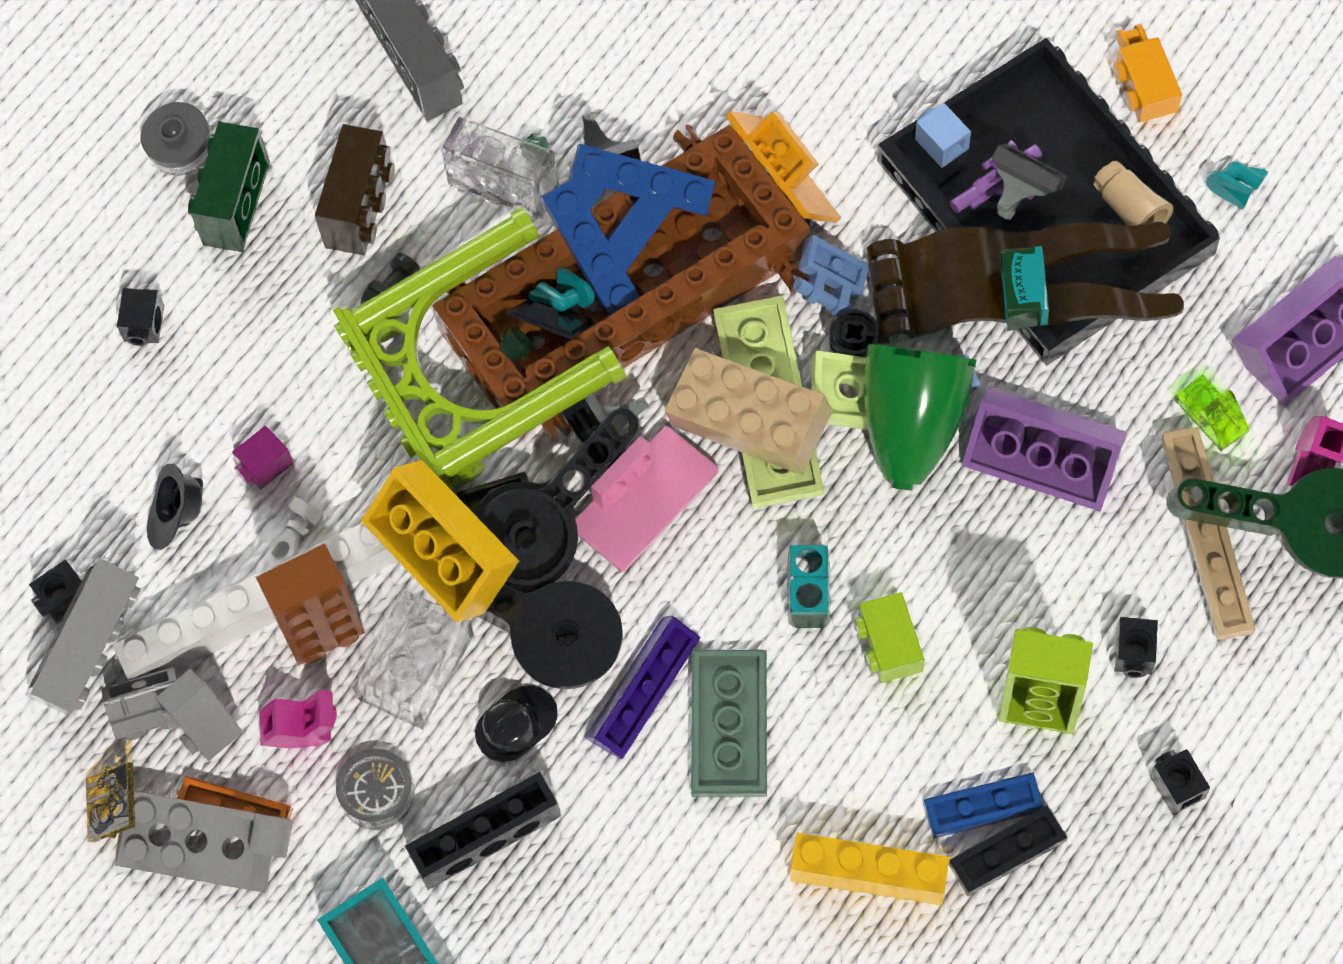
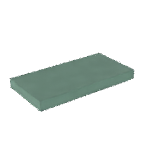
[691,650,767,797]

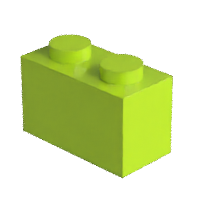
[854,592,925,684]

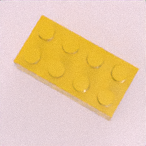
[361,460,519,623]

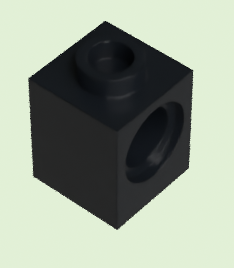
[117,288,165,346]
[29,559,82,624]
[1114,617,1158,678]
[1150,749,1210,815]

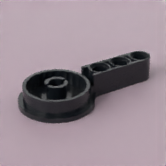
[473,408,639,592]
[477,581,623,689]

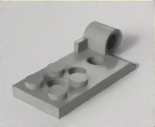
[116,790,293,893]

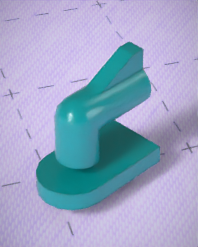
[1206,161,1268,210]
[529,267,595,311]

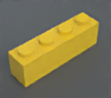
[790,832,950,906]

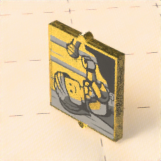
[86,762,135,843]

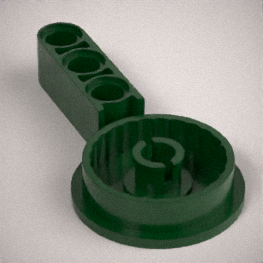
[1166,468,1343,579]

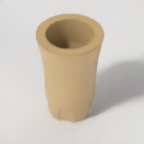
[1093,161,1173,226]

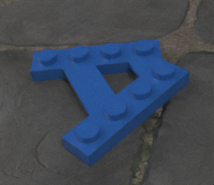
[539,144,715,316]

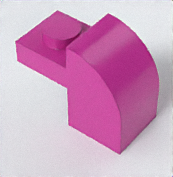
[1286,416,1343,486]
[259,690,337,748]

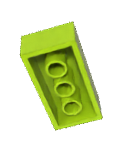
[999,627,1093,735]

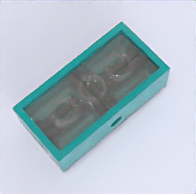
[317,877,438,964]

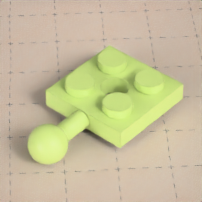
[811,351,868,430]

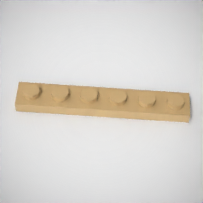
[1161,427,1256,641]

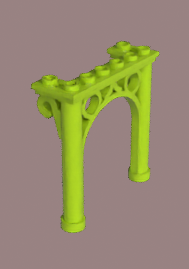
[333,206,627,496]

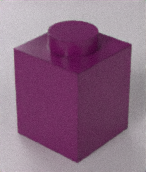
[232,425,294,490]

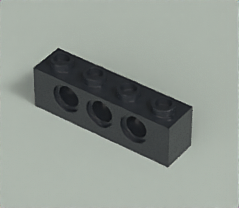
[405,772,561,890]

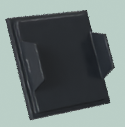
[506,291,595,340]

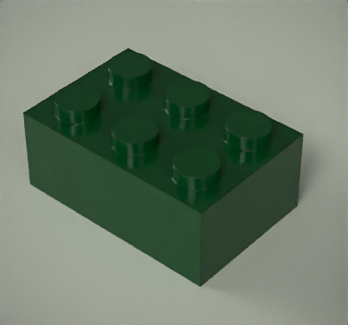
[188,121,270,253]

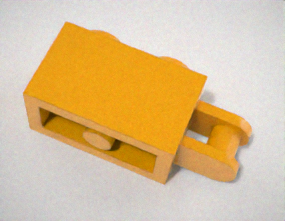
[1113,24,1182,123]

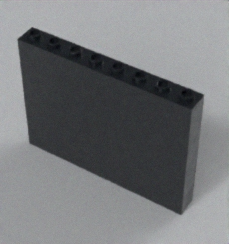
[877,38,1220,366]

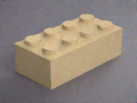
[664,348,833,475]

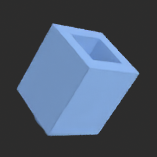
[915,103,971,168]

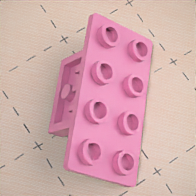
[575,426,719,572]

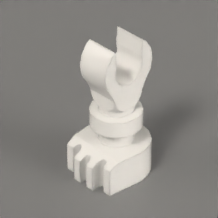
[270,496,323,561]

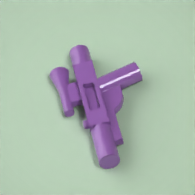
[950,140,1042,213]

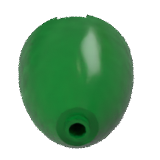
[864,344,977,491]

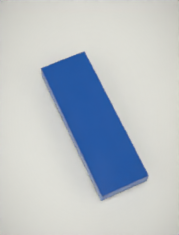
[923,772,1044,839]

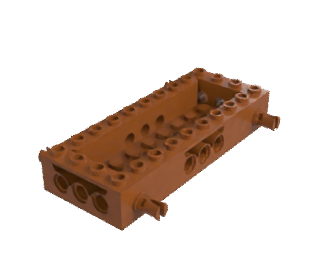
[432,124,810,443]

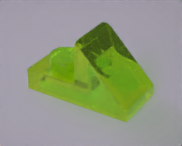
[1174,374,1250,452]

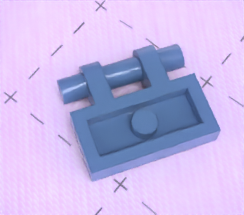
[793,235,868,317]

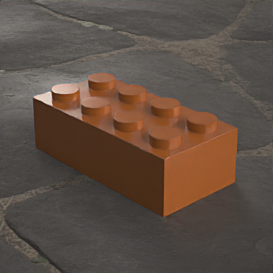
[255,543,365,666]

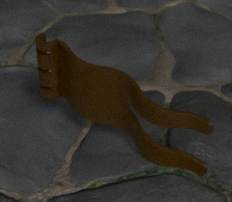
[866,222,1184,345]

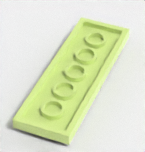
[713,295,825,509]

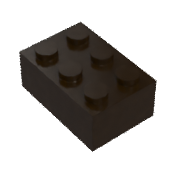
[314,124,395,256]

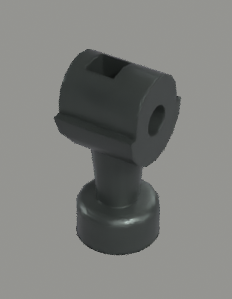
[360,253,420,304]

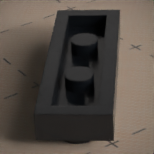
[949,805,1068,897]

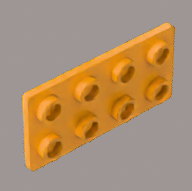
[725,110,841,223]

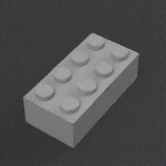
[25,558,141,714]

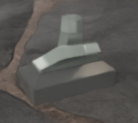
[992,143,1068,220]

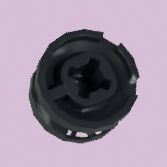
[829,309,880,357]

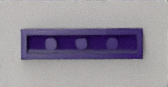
[585,616,701,759]

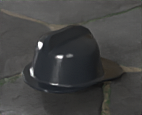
[146,464,204,550]
[475,685,558,763]

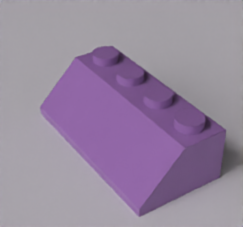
[1231,256,1343,405]
[961,387,1128,512]

